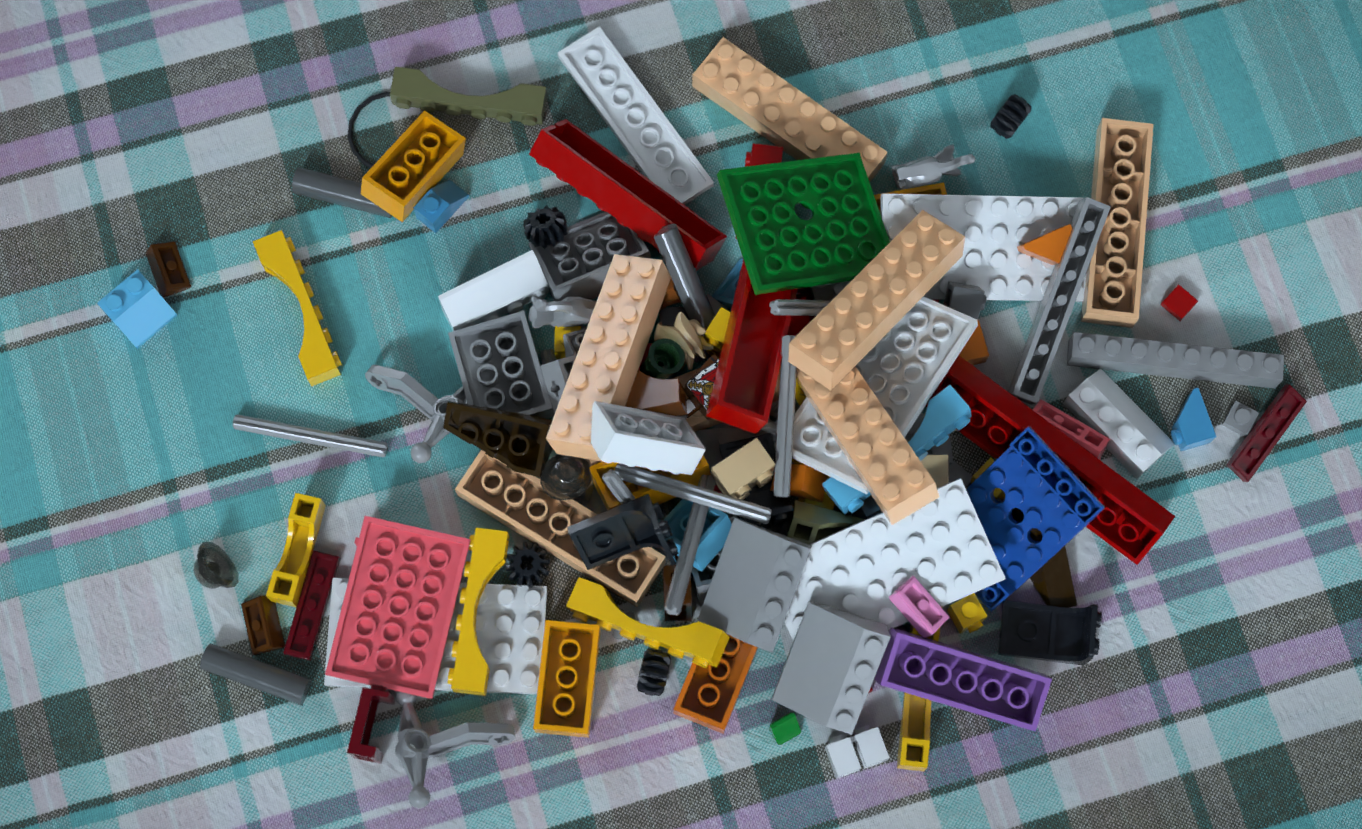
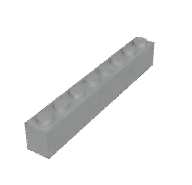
[1008,197,1111,405]
[1067,332,1284,389]

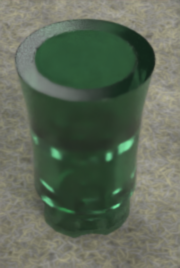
[640,338,685,379]

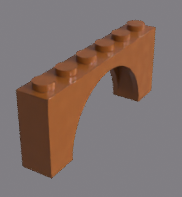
[625,269,687,416]

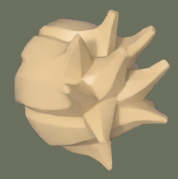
[654,312,714,371]

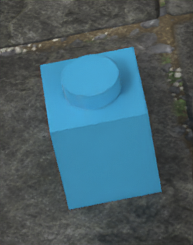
[413,180,469,234]
[1171,388,1217,452]

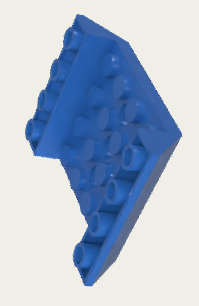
[966,426,1105,612]

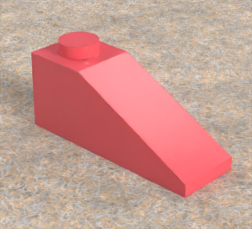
[1032,399,1110,460]

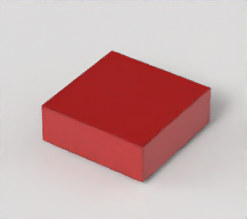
[1160,284,1198,321]

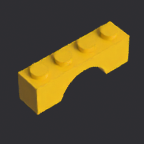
[266,493,326,608]

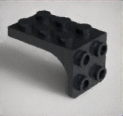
[719,433,794,527]
[567,494,679,570]
[998,600,1102,666]

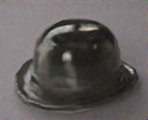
[540,454,592,501]
[194,542,239,589]

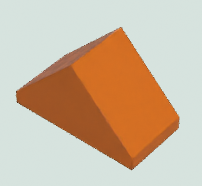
[1017,224,1072,265]
[959,320,989,365]
[770,464,828,503]

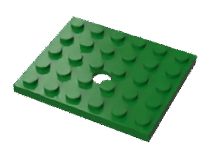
[717,153,890,295]

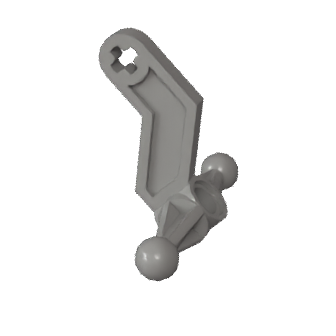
[365,365,468,463]
[395,692,516,809]

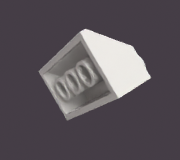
[438,250,549,331]
[1063,369,1174,479]
[591,401,706,475]

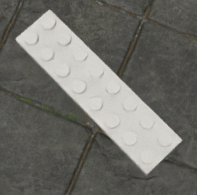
[558,26,714,205]

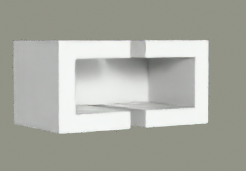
[825,725,890,779]

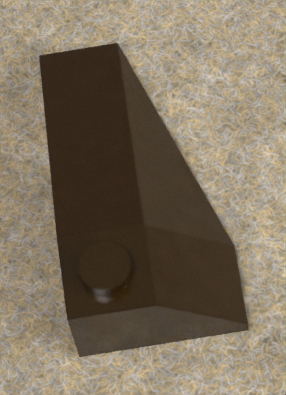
[443,401,553,477]
[1012,508,1077,608]

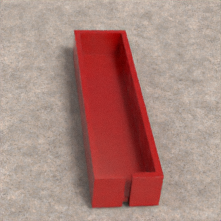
[529,119,727,271]
[706,259,797,434]

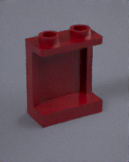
[347,684,396,764]

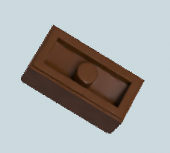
[146,241,191,298]
[241,595,285,655]

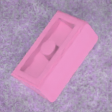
[889,576,950,638]

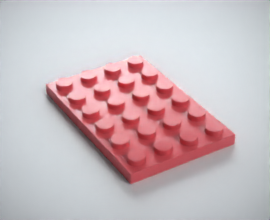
[325,516,471,699]

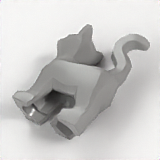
[891,145,976,190]
[528,296,597,329]

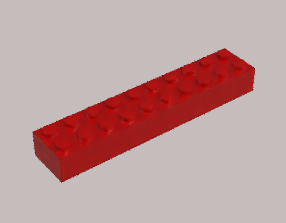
[926,355,1175,565]

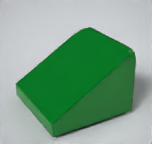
[769,712,801,745]

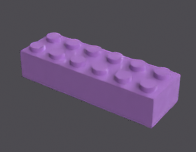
[874,627,1052,731]

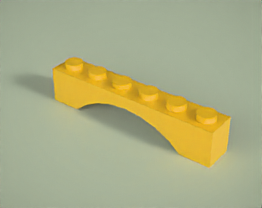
[253,230,342,387]
[448,528,510,696]
[566,577,730,668]
[897,607,942,772]

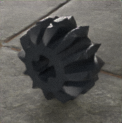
[990,94,1031,139]
[523,205,568,249]
[505,542,551,588]
[637,649,671,696]

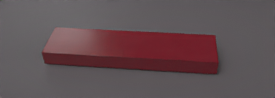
[1226,384,1307,482]
[283,550,340,661]

